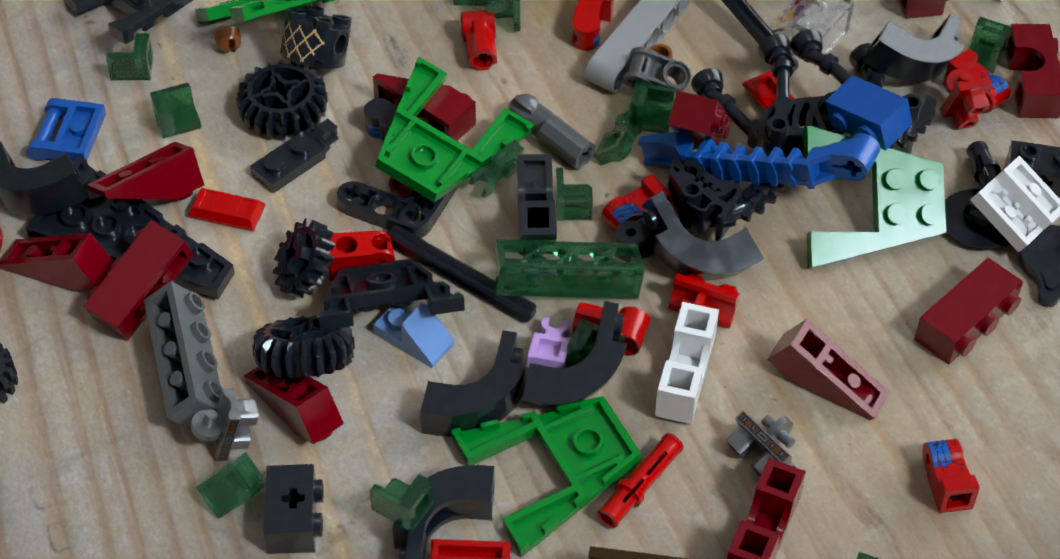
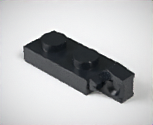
[250,119,339,193]

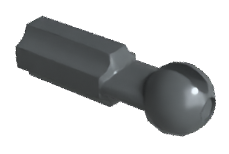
[508,94,596,169]

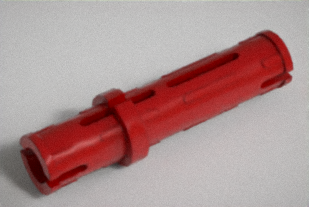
[596,433,684,529]

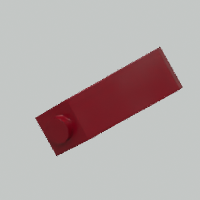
[373,73,476,141]
[87,142,204,200]
[0,233,114,291]
[767,319,889,420]
[243,367,344,444]

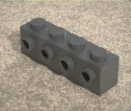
[144,281,222,430]

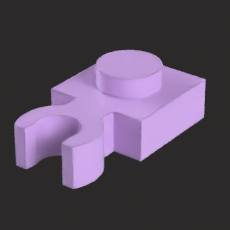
[527,317,571,368]

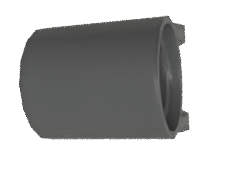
[623,47,691,100]

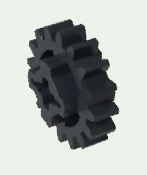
[273,218,335,298]

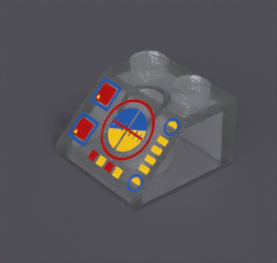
[769,0,854,66]

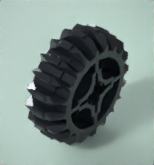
[236,59,328,141]
[252,315,355,380]

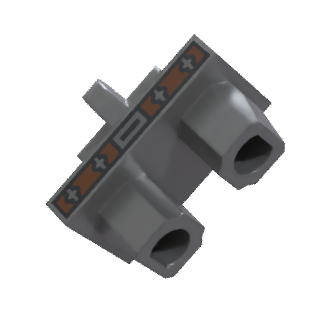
[190,388,259,461]
[726,410,796,477]

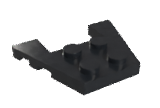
[64,0,193,44]
[318,259,465,331]

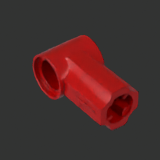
[461,10,497,71]
[572,302,651,356]

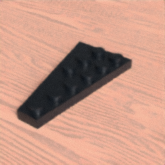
[26,155,235,300]

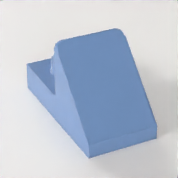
[373,302,454,368]

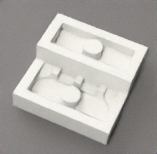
[970,156,1060,253]

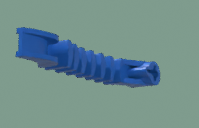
[637,132,880,189]

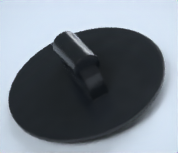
[945,189,1010,249]

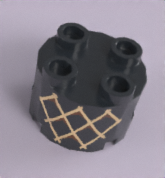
[280,6,352,69]

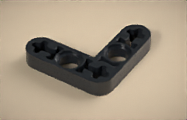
[337,181,459,238]

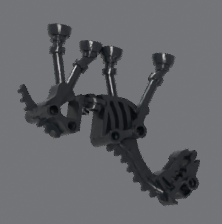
[667,29,937,241]

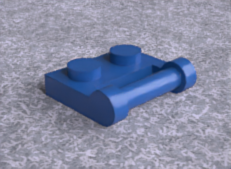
[26,98,106,161]

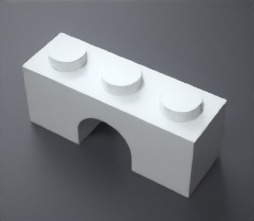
[655,302,719,424]

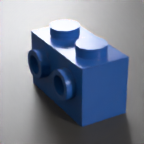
[825,75,913,151]

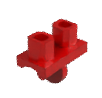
[940,69,992,130]
[668,273,740,328]

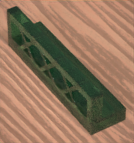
[495,239,644,299]

